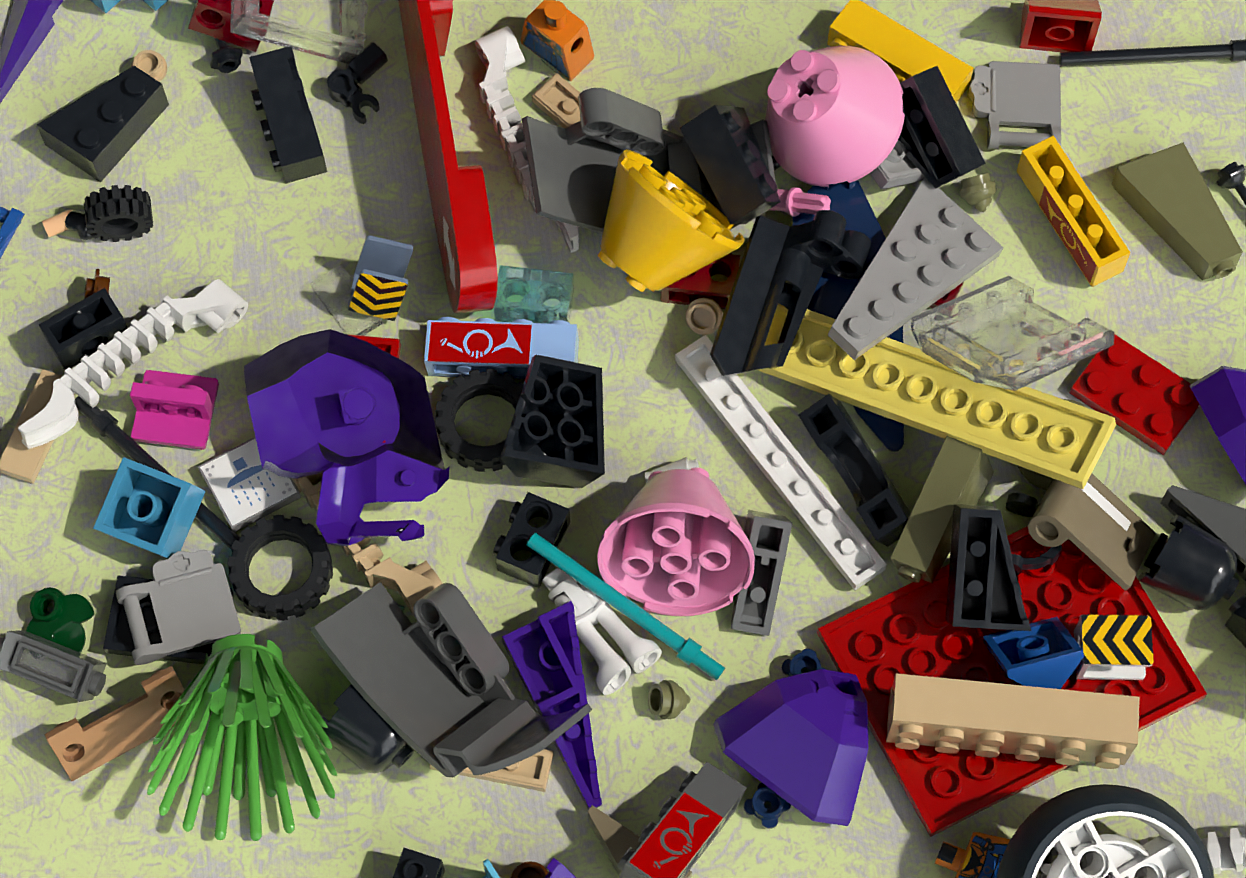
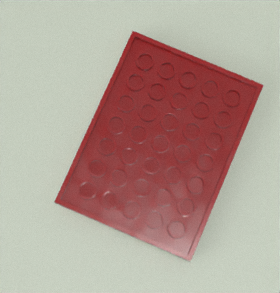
[817,526,1207,837]

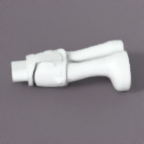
[542,568,662,695]

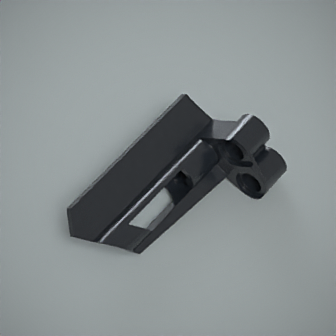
[710,210,871,376]

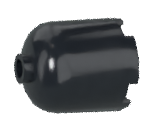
[1138,514,1239,610]
[321,684,415,773]

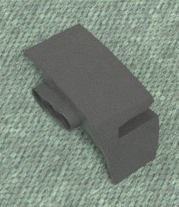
[522,88,775,232]
[310,582,592,778]

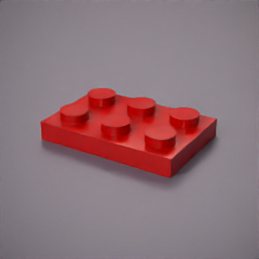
[1069,333,1200,455]

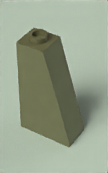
[1112,142,1243,280]
[890,436,994,583]

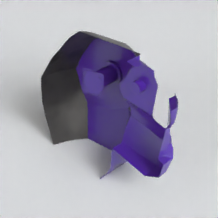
[244,329,450,547]

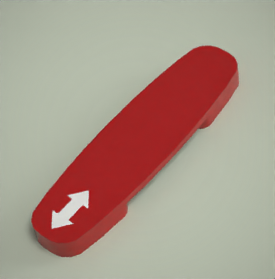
[399,0,498,313]

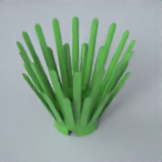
[147,634,337,841]

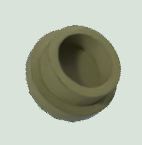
[959,173,997,212]
[648,680,691,719]

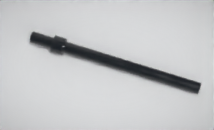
[1059,39,1246,67]
[75,396,240,549]

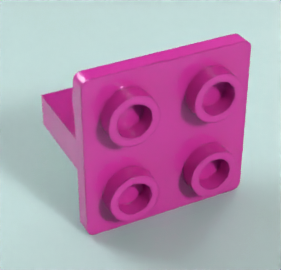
[130,370,219,450]

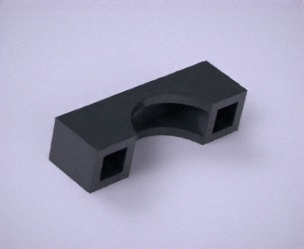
[798,394,911,547]

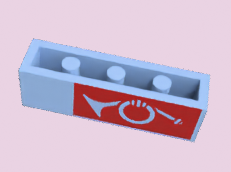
[424,317,579,379]

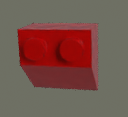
[1019,0,1102,52]

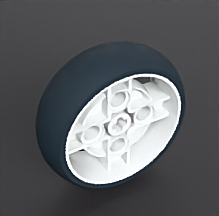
[997,784,1214,878]

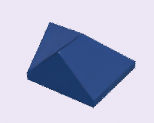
[983,617,1084,689]

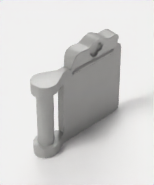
[968,61,1061,149]
[116,550,241,665]

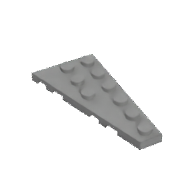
[828,177,1003,360]

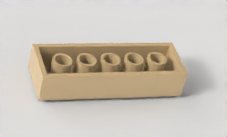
[886,673,1140,769]

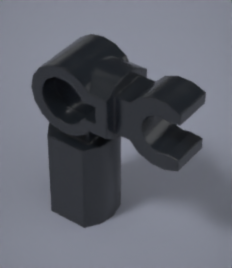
[327,42,388,124]

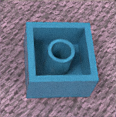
[93,457,206,559]

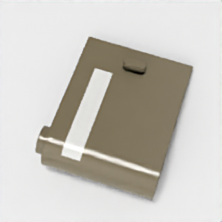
[1028,473,1156,591]

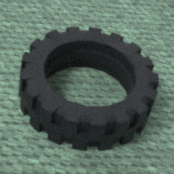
[435,369,524,472]
[228,515,333,621]

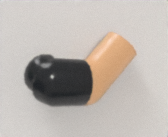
[42,210,93,240]

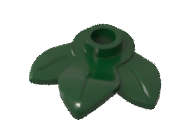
[26,587,95,659]

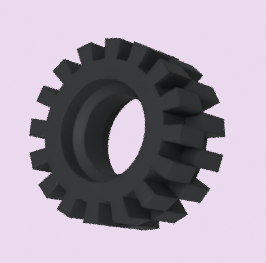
[84,185,153,242]

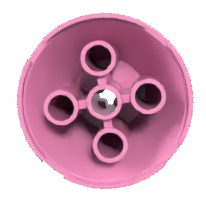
[765,46,905,187]
[597,467,755,616]

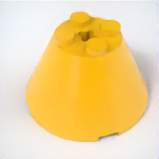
[597,150,744,292]

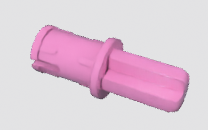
[769,187,831,217]

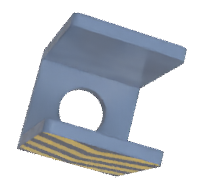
[348,235,414,321]

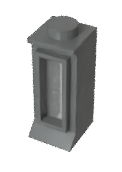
[0,630,107,702]

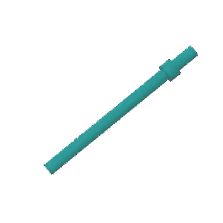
[526,533,725,680]

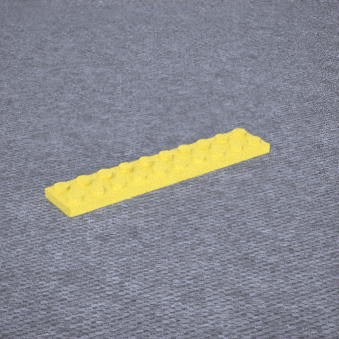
[758,303,1116,489]

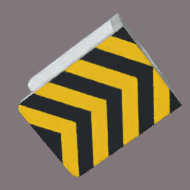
[1074,615,1154,680]

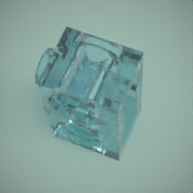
[494,265,574,324]

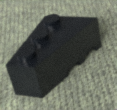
[249,46,327,184]
[37,66,169,183]
[898,66,986,189]
[680,105,781,224]
[946,504,1031,631]

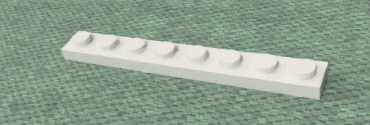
[675,335,887,590]

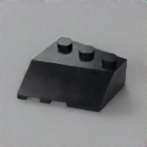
[500,354,605,488]

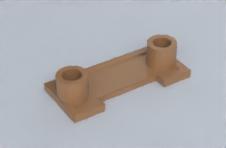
[44,666,196,781]

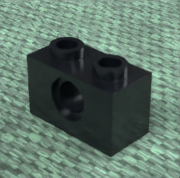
[39,288,128,370]

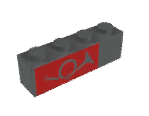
[617,762,747,878]

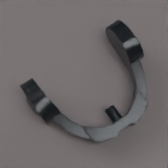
[1006,493,1062,575]

